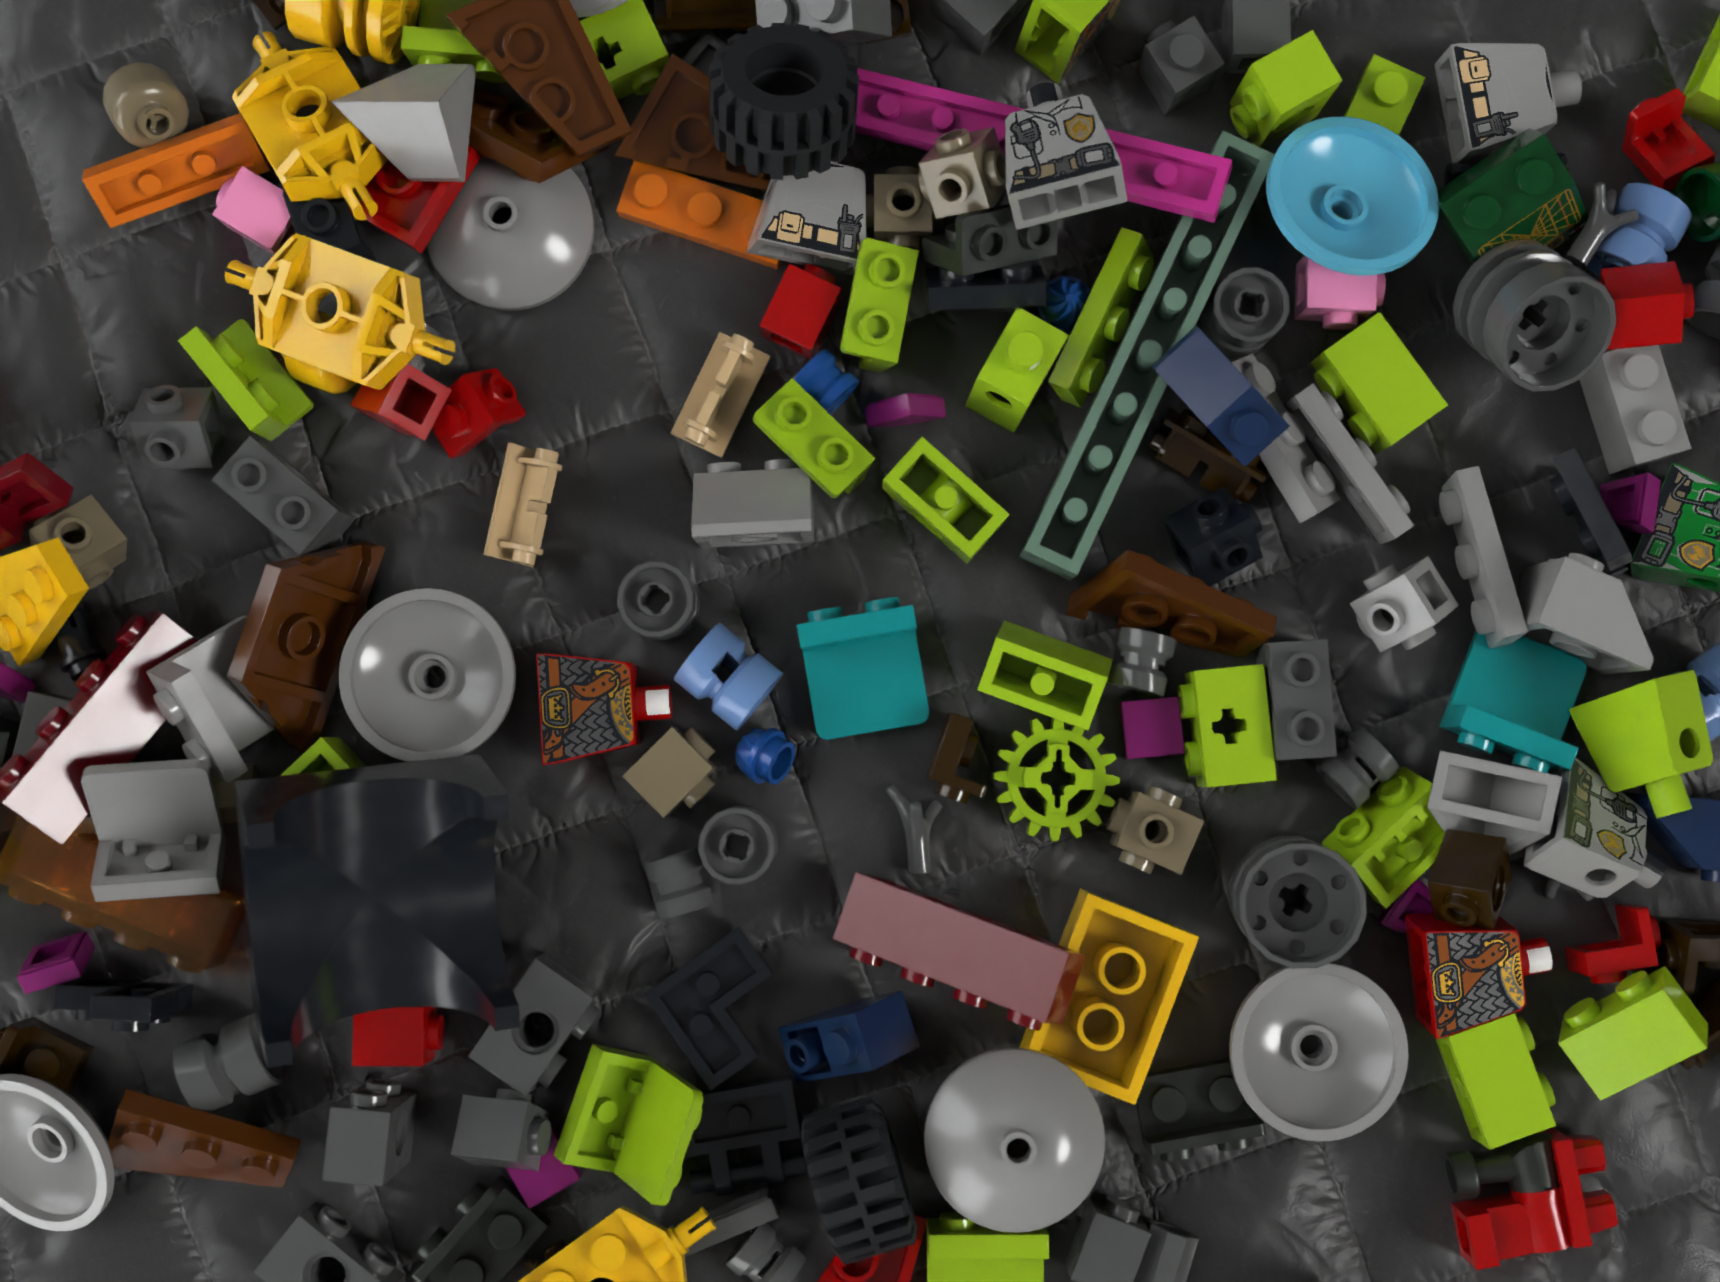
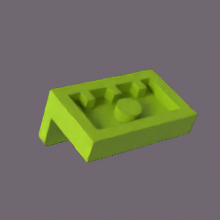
[840,238,919,373]
[178,319,313,442]
[753,378,876,498]
[1322,767,1445,909]

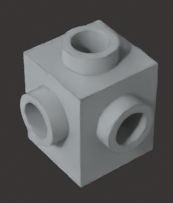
[1350,556,1459,653]

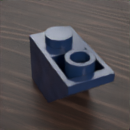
[778,991,920,1083]

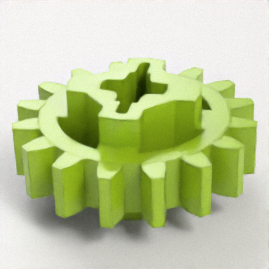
[992,718,1120,842]

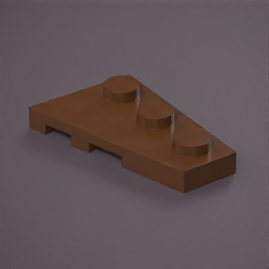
[108,1089,301,1188]

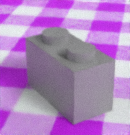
[1579,345,1692,475]

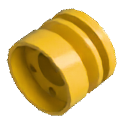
[285,0,421,64]

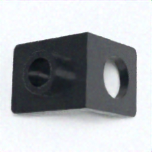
[283,190,376,261]

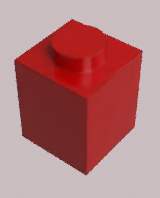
[1600,261,1694,350]
[759,263,842,360]
[350,364,452,441]
[352,1006,445,1066]

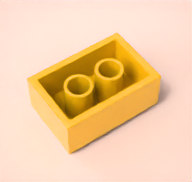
[1019,888,1199,1105]

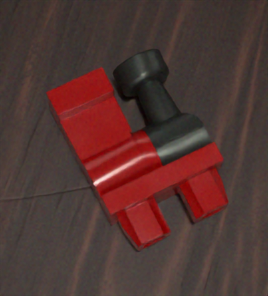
[1443,1127,1618,1270]

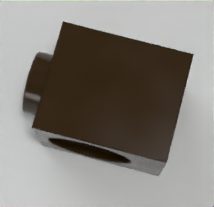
[1428,829,1512,930]

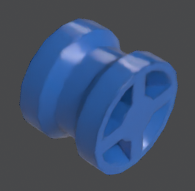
[793,349,859,415]

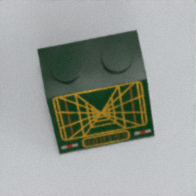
[1437,128,1588,265]

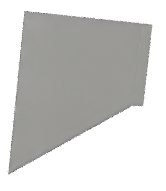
[331,64,476,182]
[1427,750,1562,856]

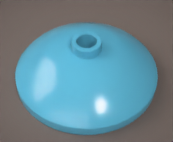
[1266,117,1439,276]

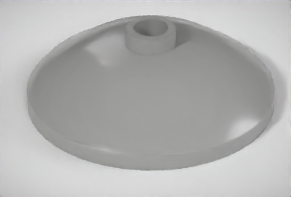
[427,156,595,311]
[339,588,516,762]
[1229,963,1409,1141]
[924,1048,1105,1233]
[0,1074,114,1231]

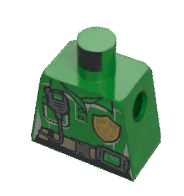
[1630,462,1720,592]

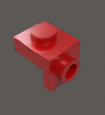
[1621,88,1716,191]
[432,368,526,459]
[1564,903,1661,984]

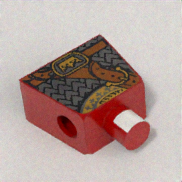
[536,653,673,765]
[1404,913,1552,1039]

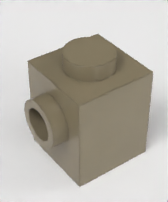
[622,727,718,818]

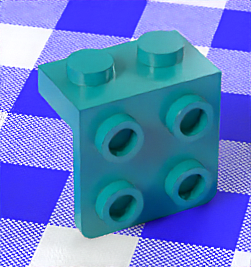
[797,597,929,740]
[1439,630,1587,773]

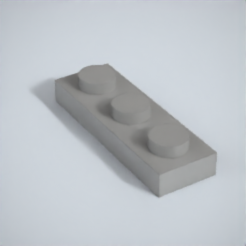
[1232,353,1341,524]
[1284,383,1415,545]
[1439,466,1528,649]

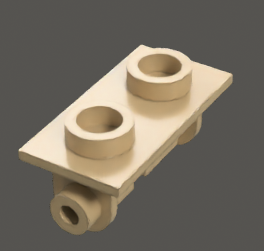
[670,332,771,458]
[483,443,562,567]

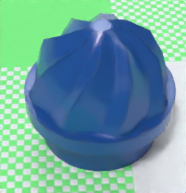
[1037,276,1091,334]
[736,728,795,785]

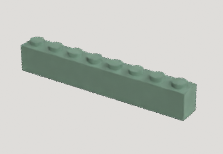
[1019,131,1275,581]

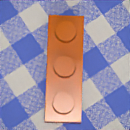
[82,113,270,229]
[616,161,781,270]

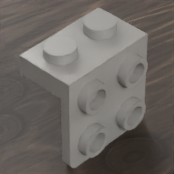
[146,616,274,783]
[81,759,227,902]

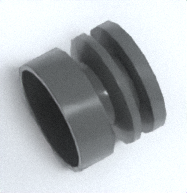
[1453,240,1616,391]
[1229,835,1366,968]

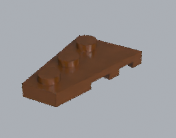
[446,0,632,158]
[614,53,770,192]
[469,86,609,184]
[1066,549,1277,658]

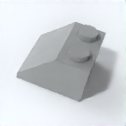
[691,459,815,549]
[1516,553,1654,675]

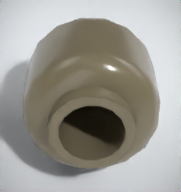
[103,62,189,148]

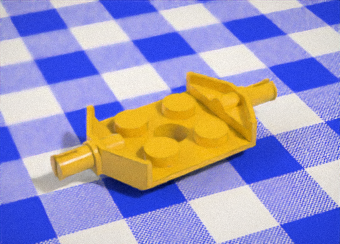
[232,31,388,221]
[225,233,456,390]
[518,1206,717,1282]

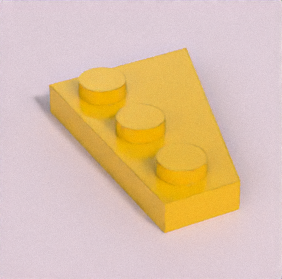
[0,537,89,667]

